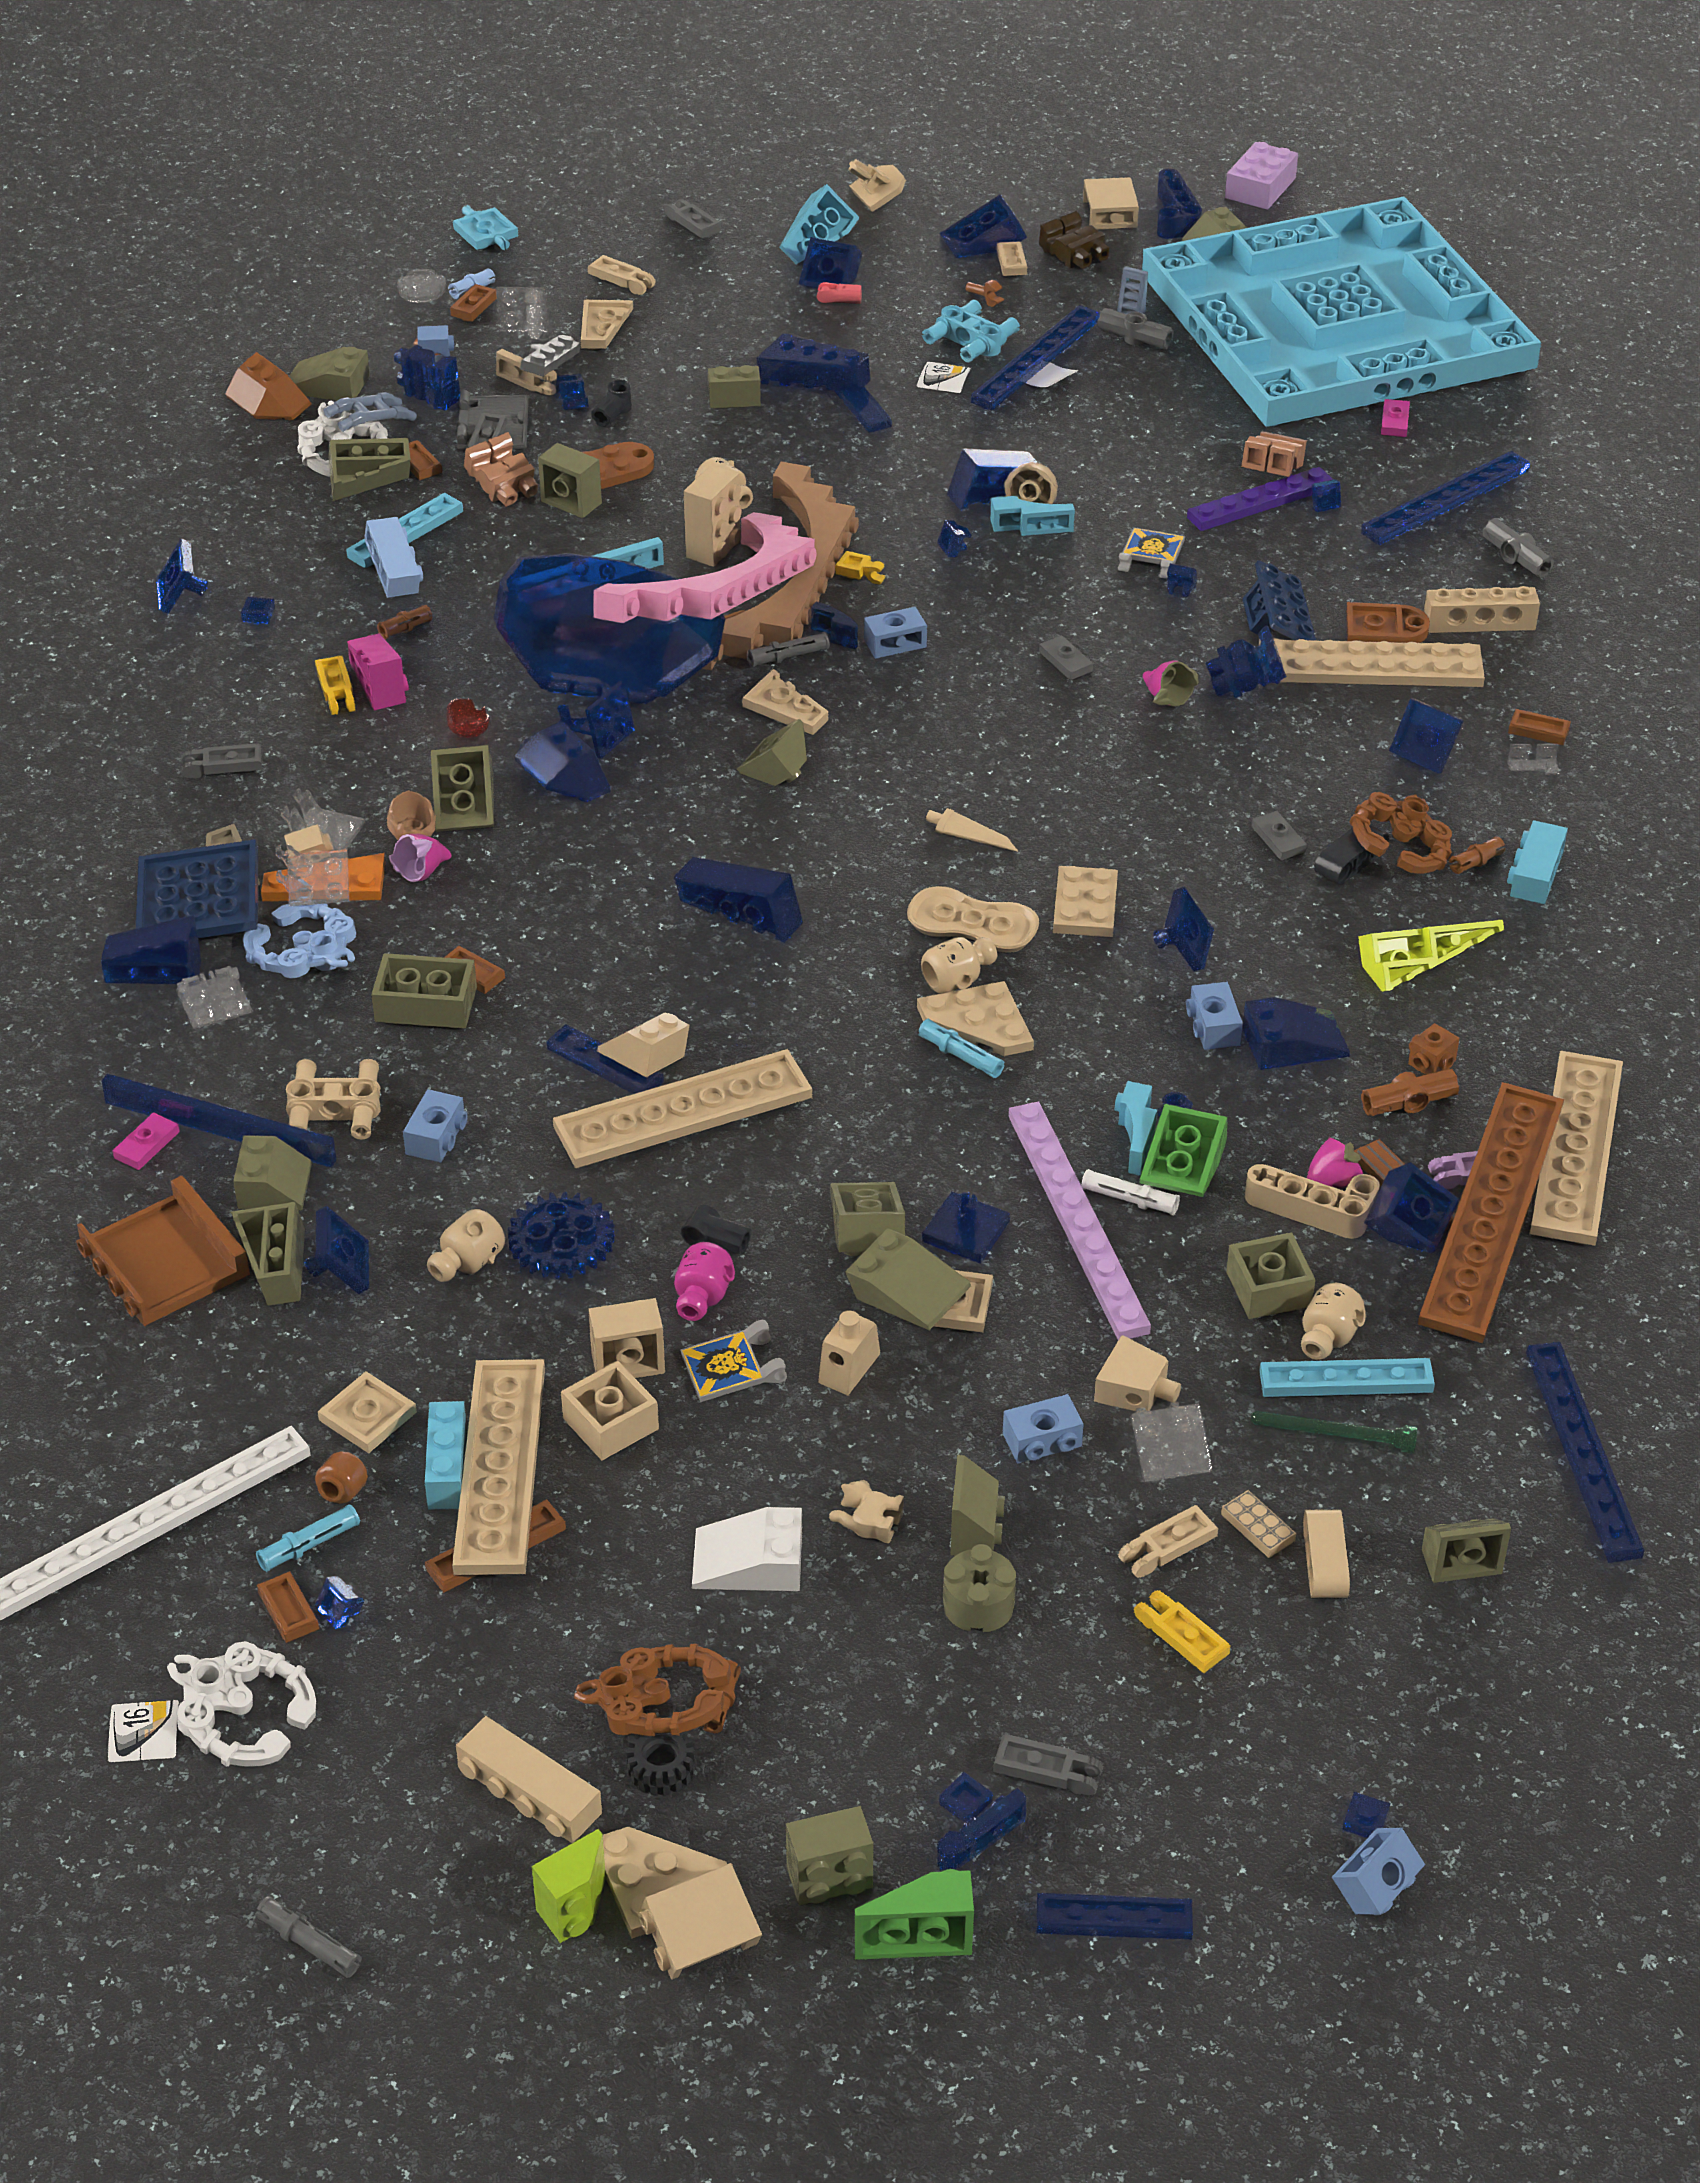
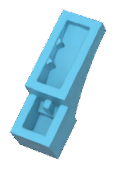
[990,496,1075,536]
[1114,1081,1157,1176]

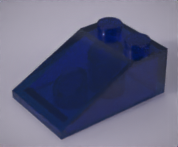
[940,195,1027,258]
[1242,997,1350,1070]

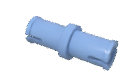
[448,268,495,299]

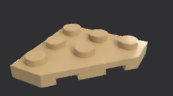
[917,981,1034,1056]
[603,1827,727,1938]

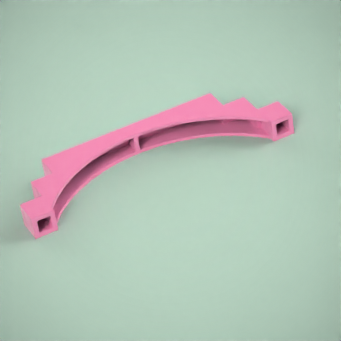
[594,512,817,623]

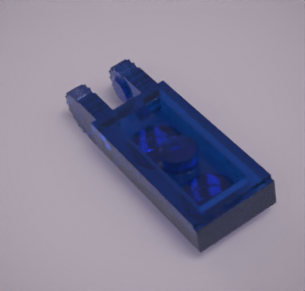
[937,1788,1026,1871]

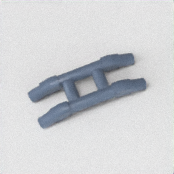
[323,392,417,432]

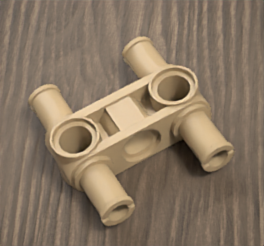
[286,1059,381,1140]

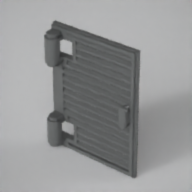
[457,390,529,450]

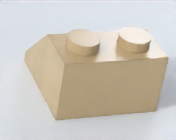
[597,1012,689,1077]

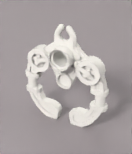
[297,401,388,477]
[167,1641,316,1767]

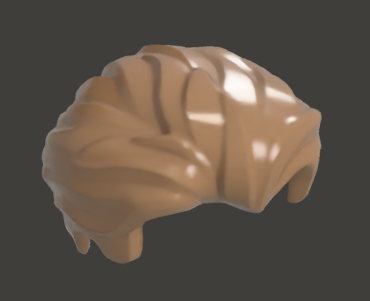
[387,790,436,840]

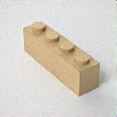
[456,1716,602,1843]

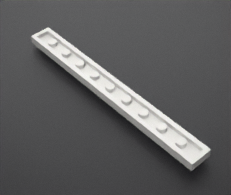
[0,1426,311,1620]

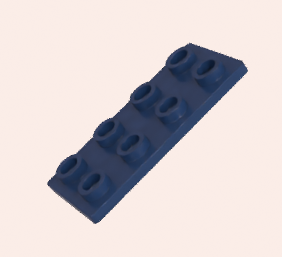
[1242,560,1316,641]

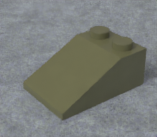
[289,347,370,401]
[431,745,494,832]
[830,1182,905,1256]
[845,1228,971,1330]

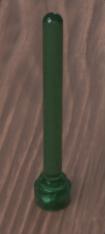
[1251,1411,1418,1454]

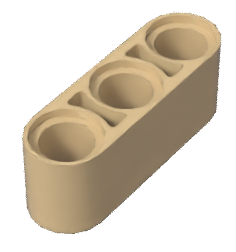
[1303,1510,1350,1598]

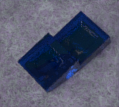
[556,374,589,410]
[811,601,858,650]

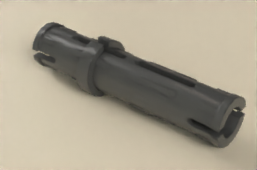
[747,632,830,667]
[255,1896,362,1978]

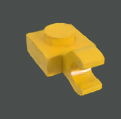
[835,551,885,584]

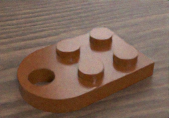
[582,442,654,489]
[1346,602,1430,643]

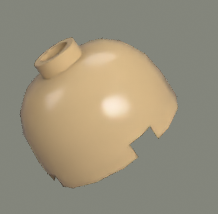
[1004,462,1058,504]

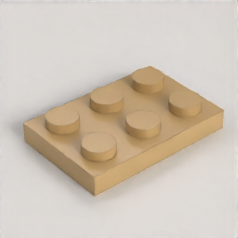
[1053,866,1118,937]

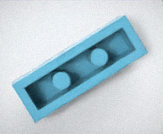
[1507,820,1568,904]
[425,1401,467,1510]

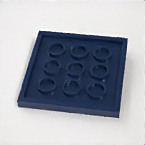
[135,839,258,947]

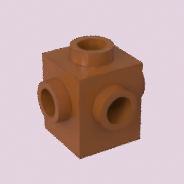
[1408,1023,1459,1074]

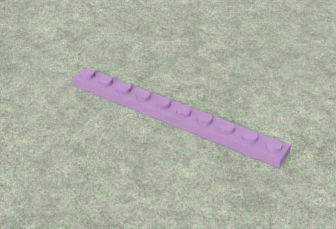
[1009,1101,1151,1341]

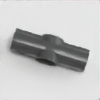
[1097,308,1174,350]
[1482,518,1554,578]

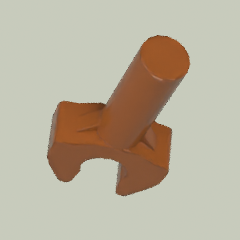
[966,280,1004,307]

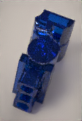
[393,345,460,411]
[1206,625,1287,699]

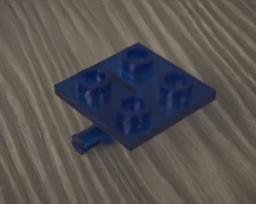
[557,681,635,759]

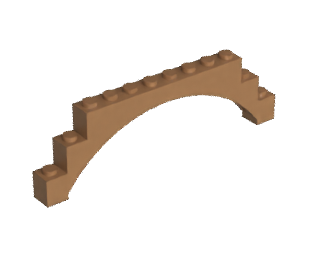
[679,462,859,670]

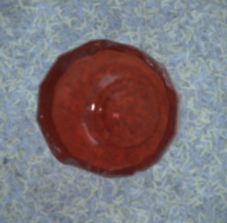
[446,699,490,738]

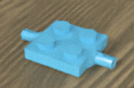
[453,205,518,250]

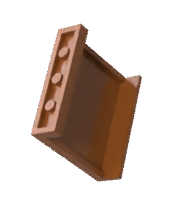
[76,1176,250,1326]

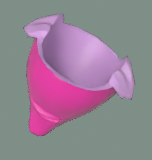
[389,834,452,882]

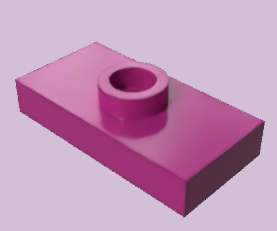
[1381,399,1410,437]
[112,1112,179,1170]

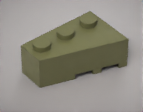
[328,438,411,501]
[231,1202,305,1306]

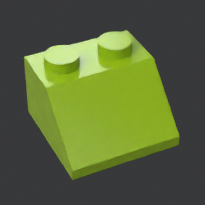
[532,1829,606,1943]

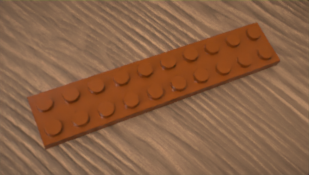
[1418,1082,1564,1343]

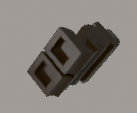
[1039,211,1110,269]

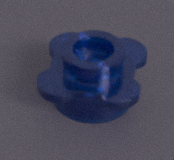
[1157,1092,1193,1117]

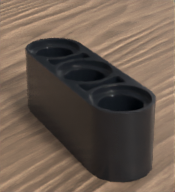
[1314,824,1389,885]

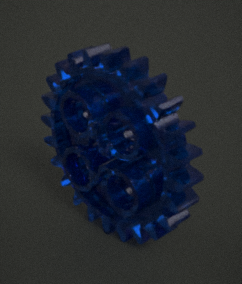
[508,1192,615,1279]

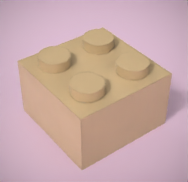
[588,1298,665,1378]
[561,1361,659,1461]

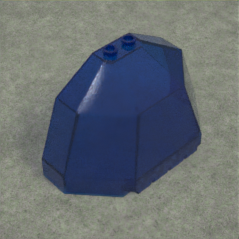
[494,553,726,704]

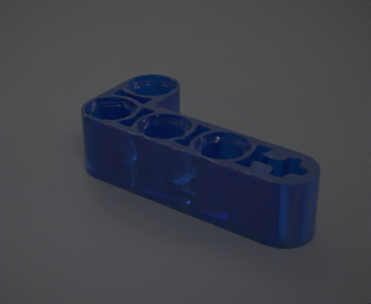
[1157,169,1202,239]

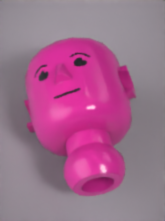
[674,1242,735,1321]

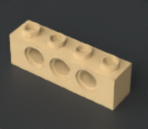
[1424,586,1540,633]

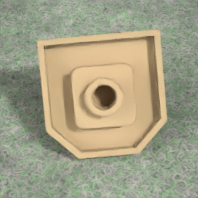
[849,159,906,212]

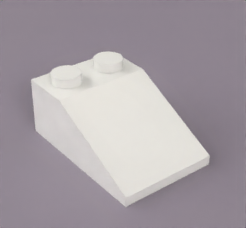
[692,1507,802,1591]

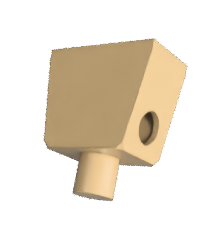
[819,1311,880,1396]
[1094,1335,1181,1413]

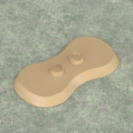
[907,886,1039,952]

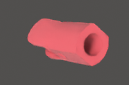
[817,282,862,304]

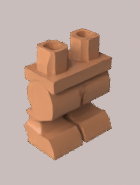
[1241,431,1307,477]
[464,432,538,507]

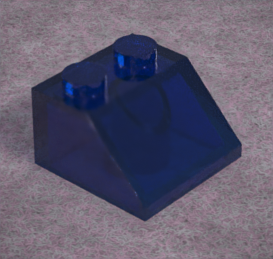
[799,237,863,289]
[1364,1162,1460,1253]

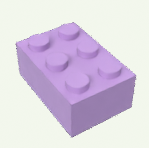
[1225,142,1298,210]

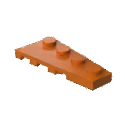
[261,853,385,901]

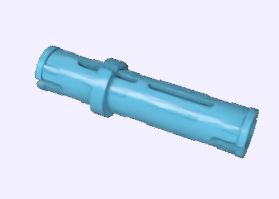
[918,1018,1005,1078]
[256,1504,360,1572]

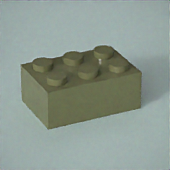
[371,953,477,1028]

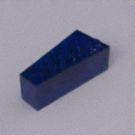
[757,334,871,393]
[674,857,803,943]

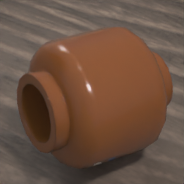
[315,1451,368,1504]

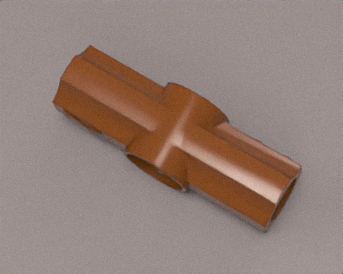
[1361,1069,1459,1116]

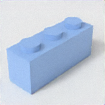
[364,517,423,598]

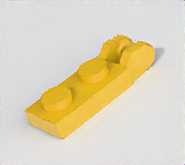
[315,656,355,715]
[1134,1590,1230,1673]

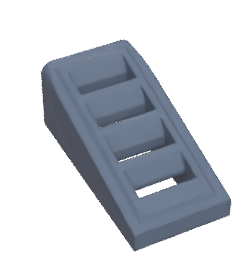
[1117,267,1148,314]

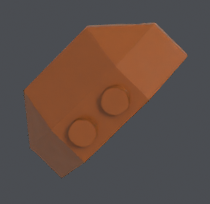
[225,352,311,420]

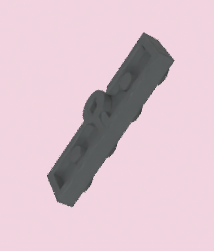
[520,335,581,377]

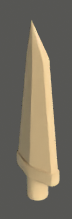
[926,808,1018,851]

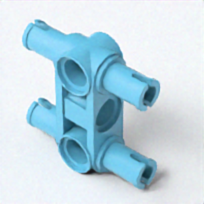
[922,300,1020,363]

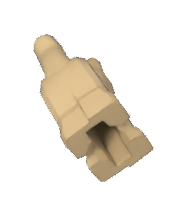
[829,1480,904,1543]

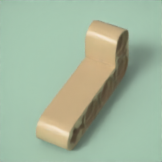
[1245,1164,1380,1239]

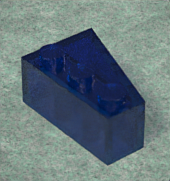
[947,449,1038,510]
[101,915,201,985]

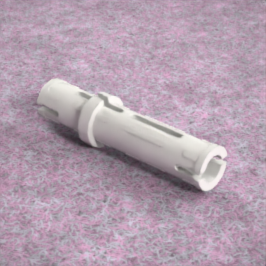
[1081,1169,1180,1215]

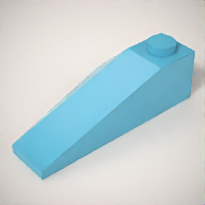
[779,184,860,264]

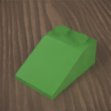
[1140,1104,1227,1197]
[855,1869,974,1960]

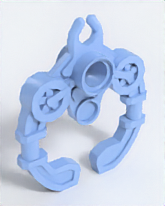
[243,901,356,978]

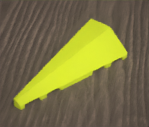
[1358,920,1504,992]

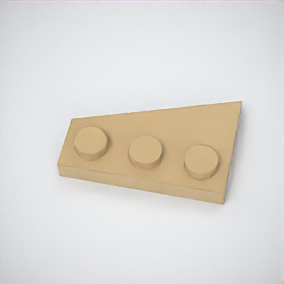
[581,300,633,350]
[742,669,828,735]

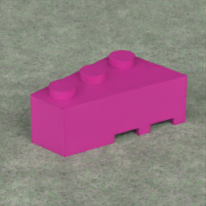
[347,634,409,710]

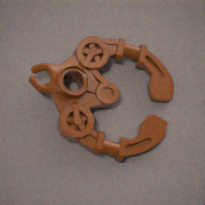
[1349,792,1452,874]
[574,1644,731,1736]

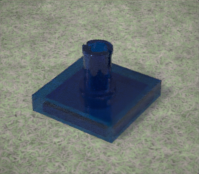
[156,539,208,614]
[1389,698,1464,773]
[1153,887,1214,972]
[922,1191,1010,1264]
[305,1205,369,1294]

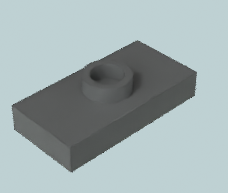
[1039,635,1093,680]
[1251,811,1307,860]

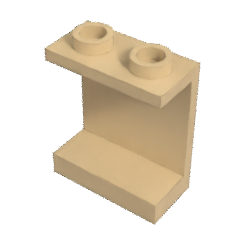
[1083,177,1139,229]
[639,1863,762,1980]

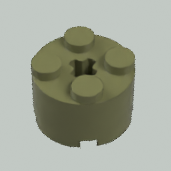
[943,1544,1016,1632]

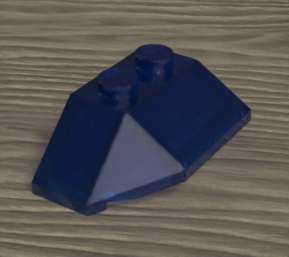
[515,721,611,802]

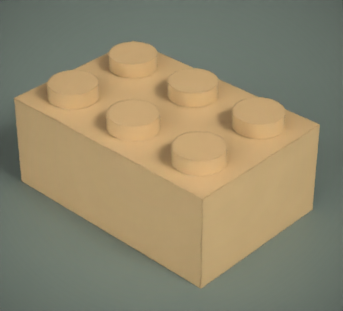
[684,464,742,567]

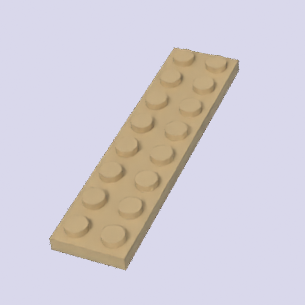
[1259,639,1485,687]
[553,1049,812,1168]
[1530,1051,1623,1246]
[452,1359,545,1575]

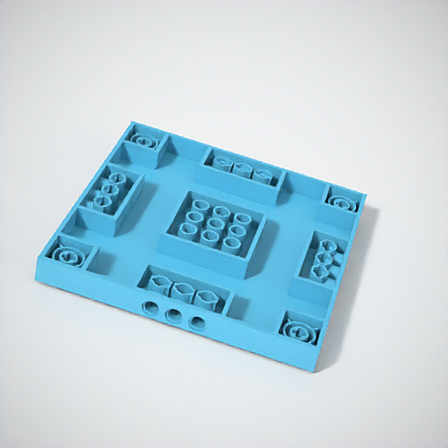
[1142,197,1541,427]

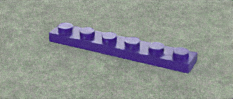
[1187,467,1334,531]

